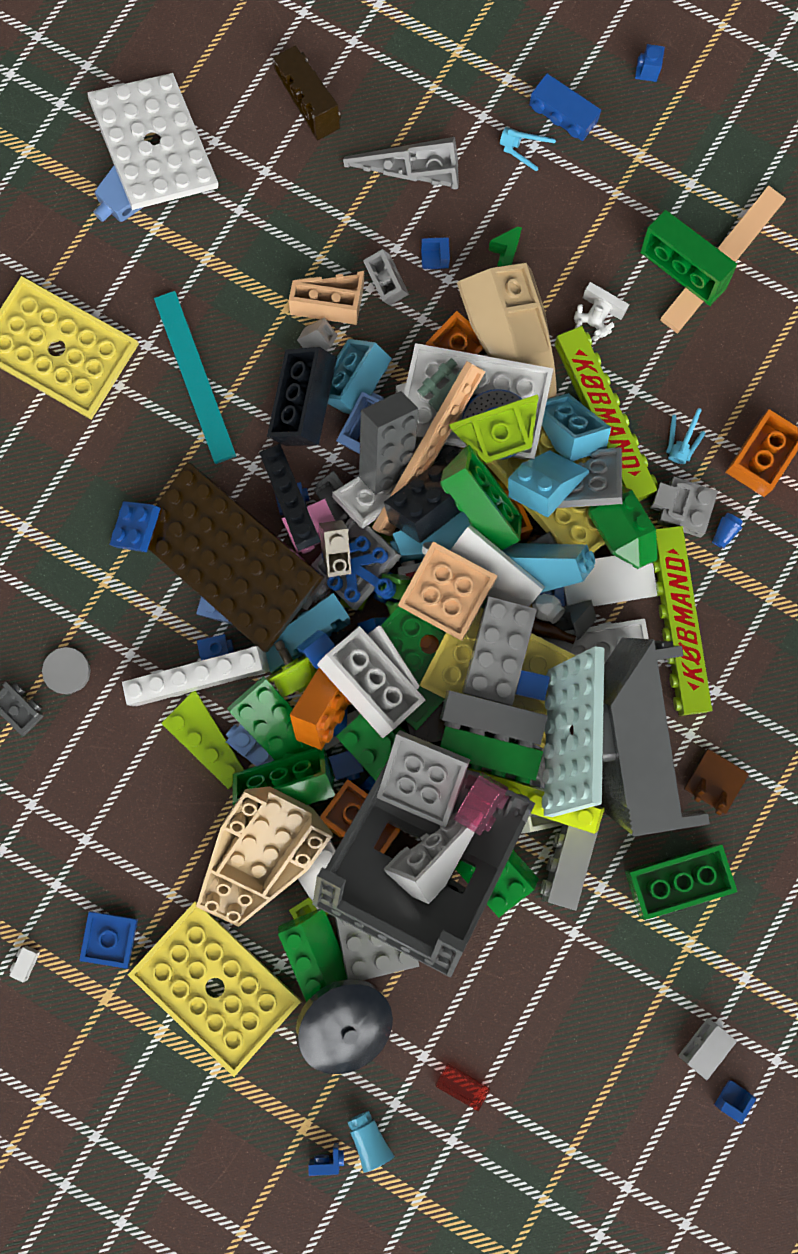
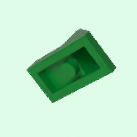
[489,226,522,267]

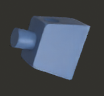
[93,165,143,222]

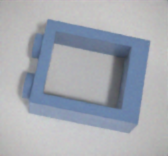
[336,392,384,454]

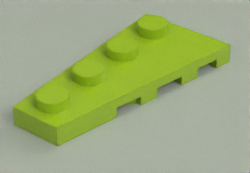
[161,691,245,789]

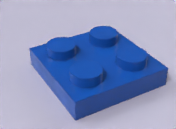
[109,501,161,552]
[79,911,138,969]

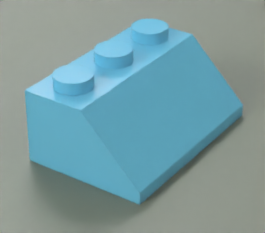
[328,339,392,414]

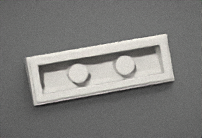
[367,626,419,690]

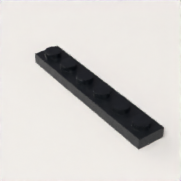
[259,444,321,551]

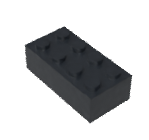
[267,347,337,446]
[384,450,461,543]

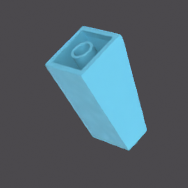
[390,512,478,564]
[502,543,595,593]

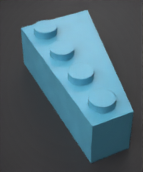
[266,593,351,674]

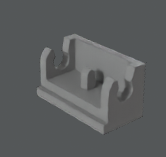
[678,1018,737,1080]

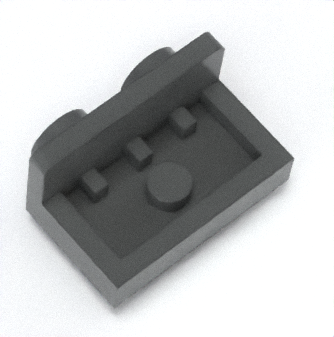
[0,681,44,736]

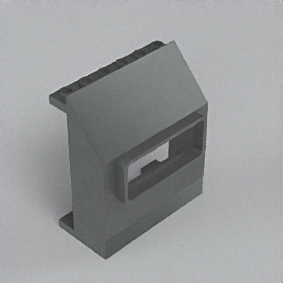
[601,637,710,836]
[312,759,535,978]

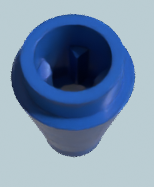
[712,513,743,549]

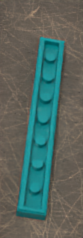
[154,291,237,464]

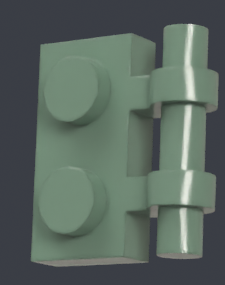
[417,358,479,412]

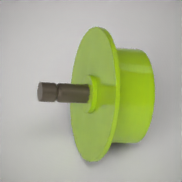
[266,640,318,697]

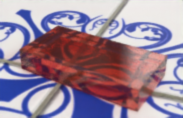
[435,1063,490,1112]

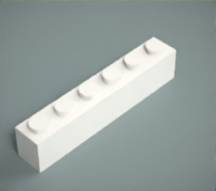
[122,646,270,706]

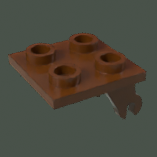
[684,749,749,815]

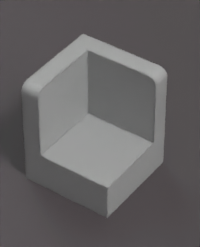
[297,317,338,350]

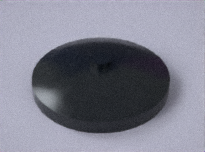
[296,979,393,1074]

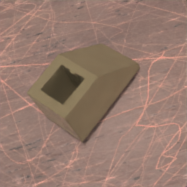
[319,520,351,577]

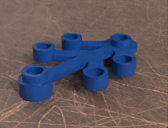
[322,536,396,603]

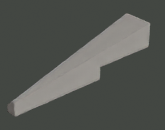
[343,137,459,189]

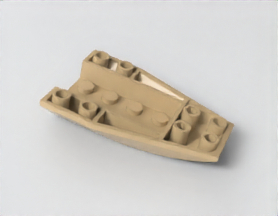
[457,263,556,399]
[196,786,333,927]

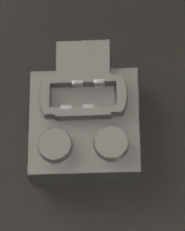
[650,477,718,538]

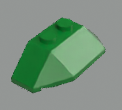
[588,486,657,569]

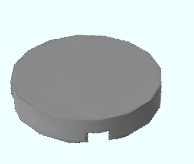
[42,647,91,695]

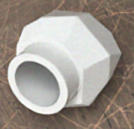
[532,594,565,624]

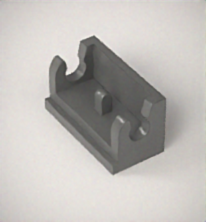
[314,471,350,524]

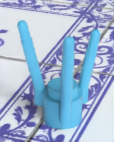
[500,127,556,171]
[666,408,705,464]

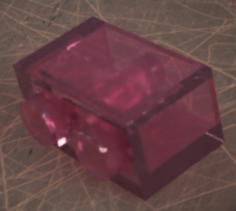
[454,772,509,835]

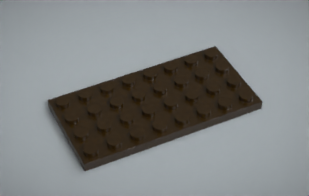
[148,462,324,652]

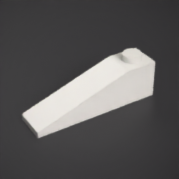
[384,806,484,904]

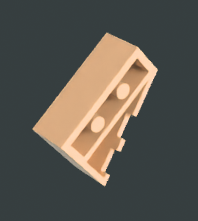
[289,271,364,325]

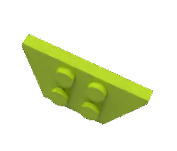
[449,394,539,464]

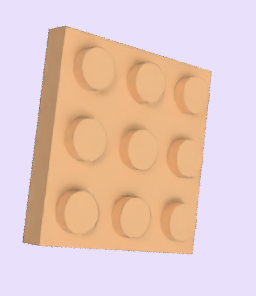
[398,542,498,641]

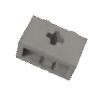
[363,249,409,305]

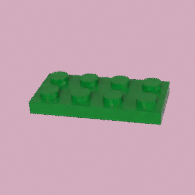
[227,676,315,760]

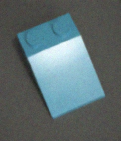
[542,393,611,461]
[508,450,589,518]

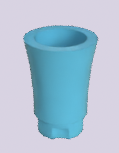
[347,1111,395,1173]

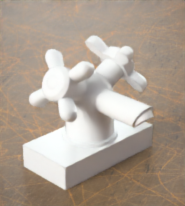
[574,282,629,341]

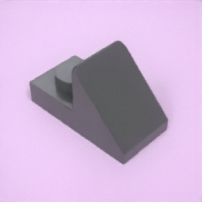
[548,600,597,640]

